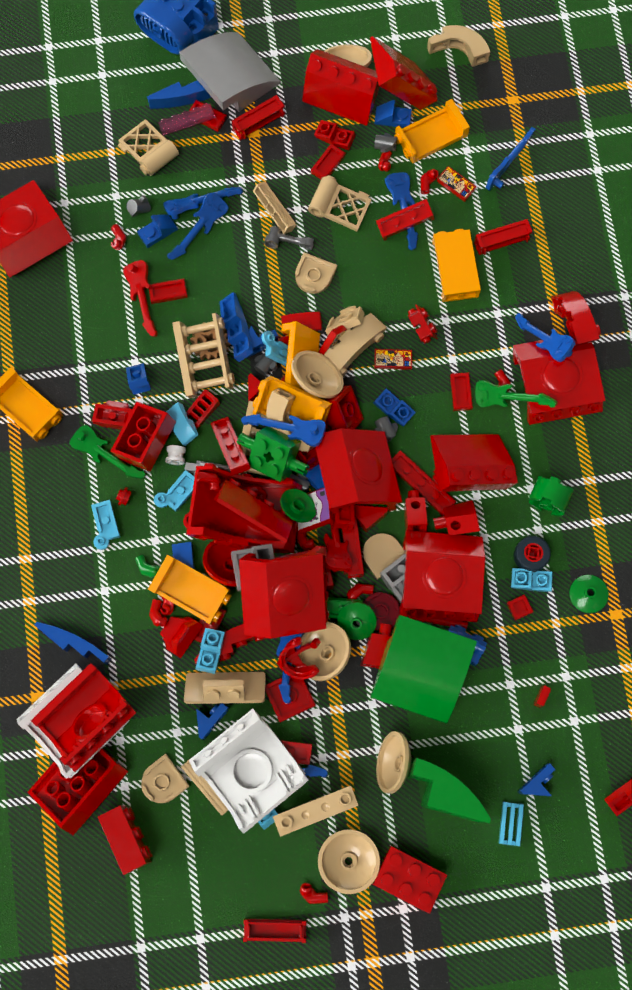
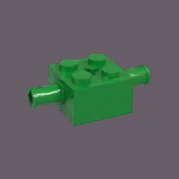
[237,426,310,482]

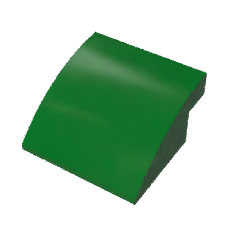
[370,615,477,724]
[408,758,491,824]

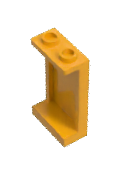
[394,99,470,164]
[432,229,481,302]
[281,321,320,391]
[0,367,63,442]
[252,376,332,424]
[148,555,232,624]

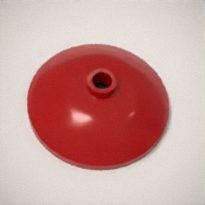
[203,540,244,587]

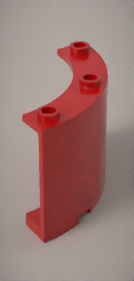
[186,463,302,553]

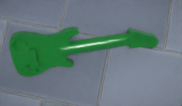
[475,380,557,408]
[69,425,146,479]

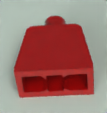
[404,490,427,532]
[433,500,480,535]
[360,624,392,669]

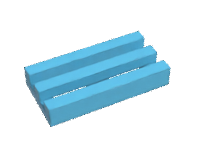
[499,802,524,846]

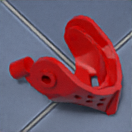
[276,637,321,680]

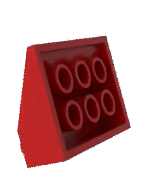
[370,36,438,110]
[302,49,380,126]
[430,434,518,492]
[213,478,293,543]
[28,748,128,835]

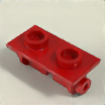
[408,304,438,344]

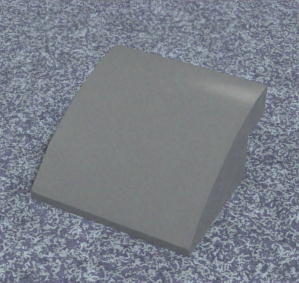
[179,32,281,112]

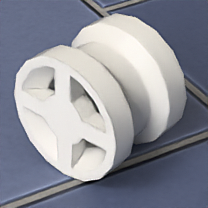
[165,445,186,465]

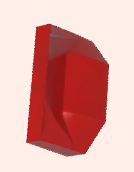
[92,400,132,430]
[160,616,203,658]

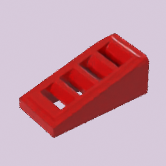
[186,389,220,430]

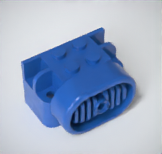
[134,0,219,55]

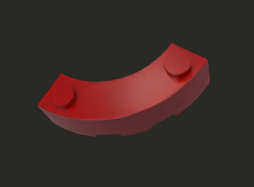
[551,291,601,346]

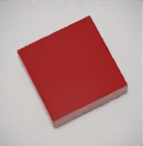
[506,595,533,621]
[533,685,551,708]

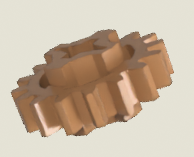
[190,321,231,360]

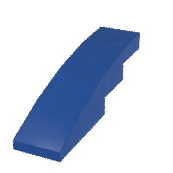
[147,80,211,109]
[220,292,254,362]
[34,622,112,665]

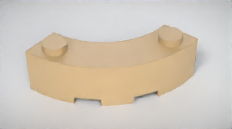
[324,313,387,377]

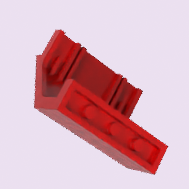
[0,180,73,278]
[513,335,606,425]
[315,428,402,514]
[399,530,485,622]
[239,546,329,639]
[30,663,136,772]

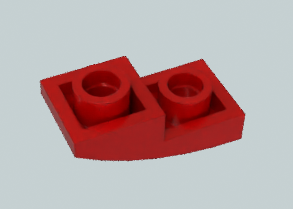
[314,120,356,150]
[281,312,322,335]

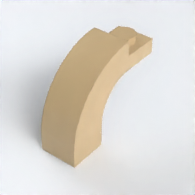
[427,25,490,67]
[266,388,314,452]

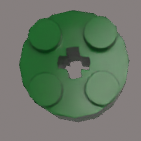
[528,476,574,516]

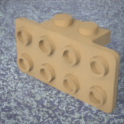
[184,672,266,704]

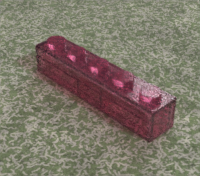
[158,104,216,135]

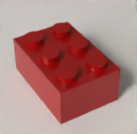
[111,401,176,472]
[98,805,152,875]
[372,846,447,914]

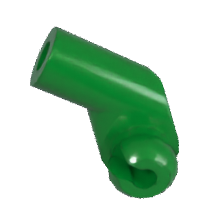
[135,555,160,578]

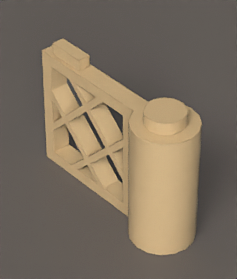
[118,119,179,176]
[308,176,371,232]

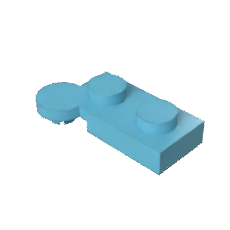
[262,331,288,366]
[154,470,195,512]
[91,500,120,550]

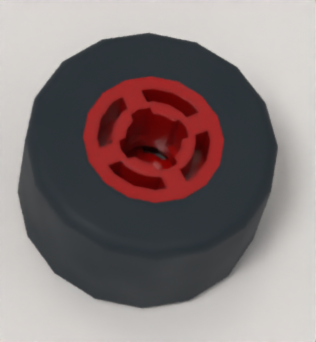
[514,536,551,572]

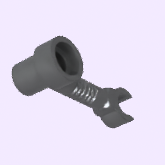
[264,226,314,250]

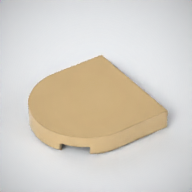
[295,252,337,294]
[325,306,364,336]
[363,533,406,580]
[141,754,190,803]

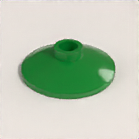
[280,489,316,523]
[569,575,609,613]
[337,602,377,640]

